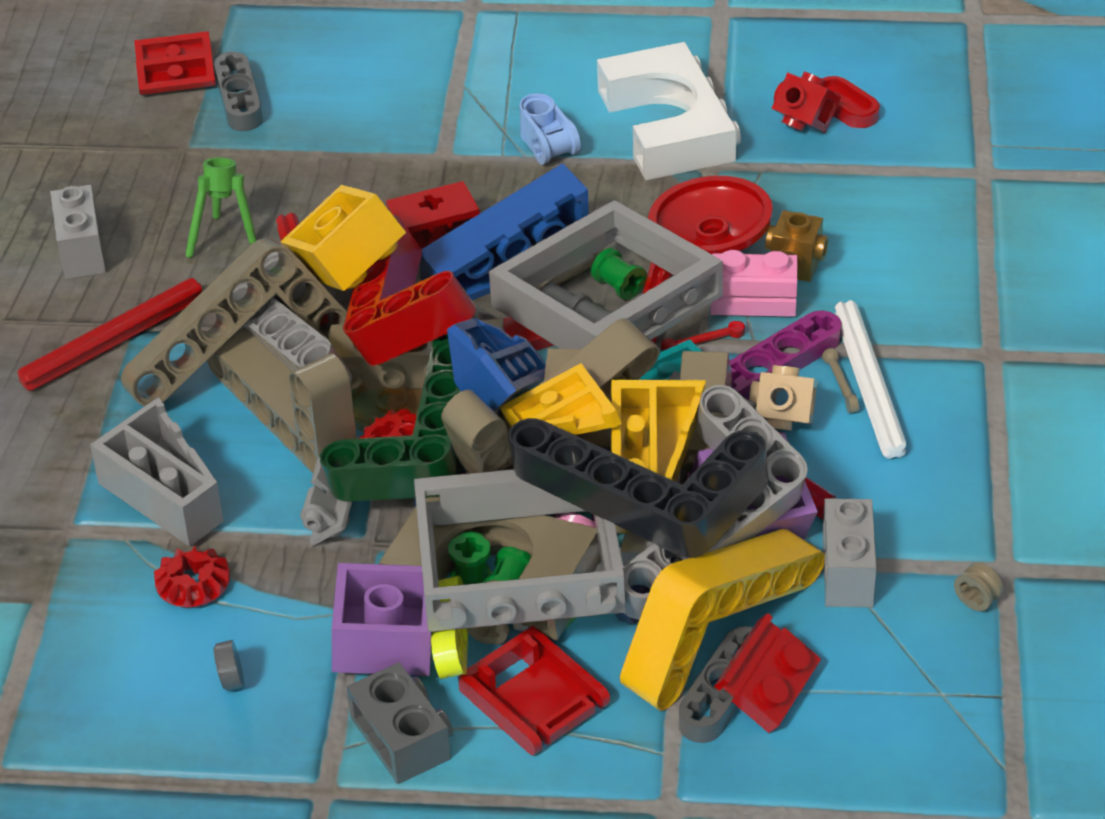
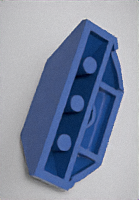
[447,318,546,414]

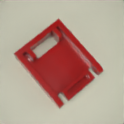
[458,626,610,756]

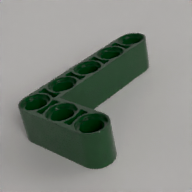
[320,314,476,501]

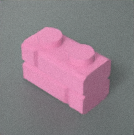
[710,250,797,317]

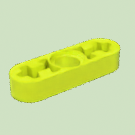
[431,576,468,679]

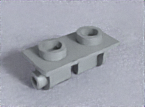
[300,457,352,546]

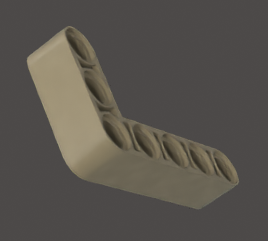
[121,238,347,406]
[442,318,660,474]
[206,328,357,473]

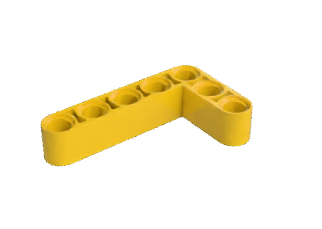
[620,529,825,711]

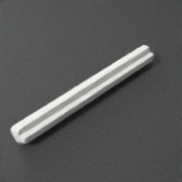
[835,300,907,459]

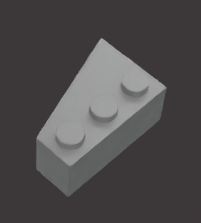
[90,397,224,547]

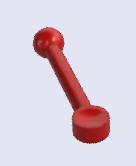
[660,321,745,352]

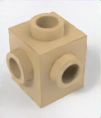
[749,365,818,431]

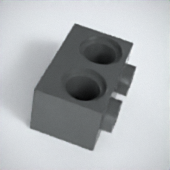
[347,662,453,784]

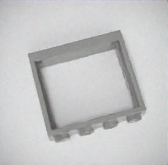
[489,200,723,349]
[414,469,625,632]

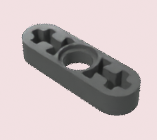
[214,52,262,131]
[679,626,753,743]

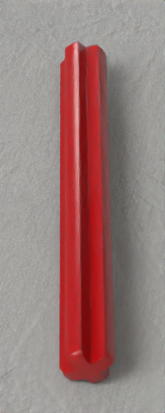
[17,278,203,391]

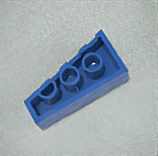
[419,163,589,300]

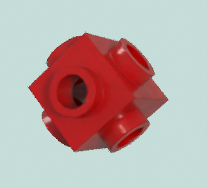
[771,72,841,133]

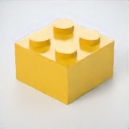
[281,185,406,291]

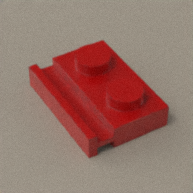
[714,613,821,733]

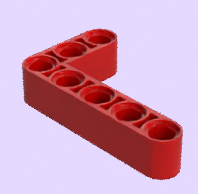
[343,216,476,366]

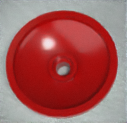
[648,176,773,255]

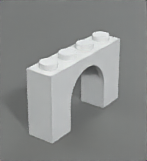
[597,42,741,181]

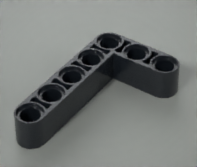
[508,418,768,558]

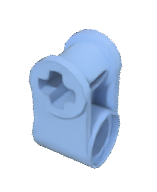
[519,93,581,165]

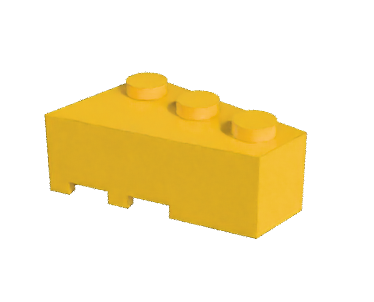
[611,380,706,533]

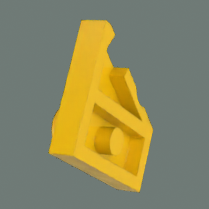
[499,363,622,435]

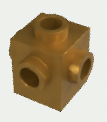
[765,210,829,282]

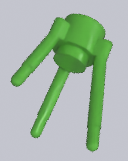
[186,157,257,258]

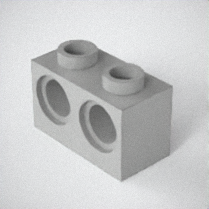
[50,185,106,280]
[822,499,876,607]

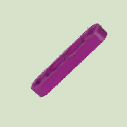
[730,310,841,400]

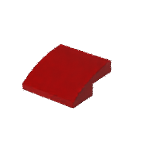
[134,31,216,95]

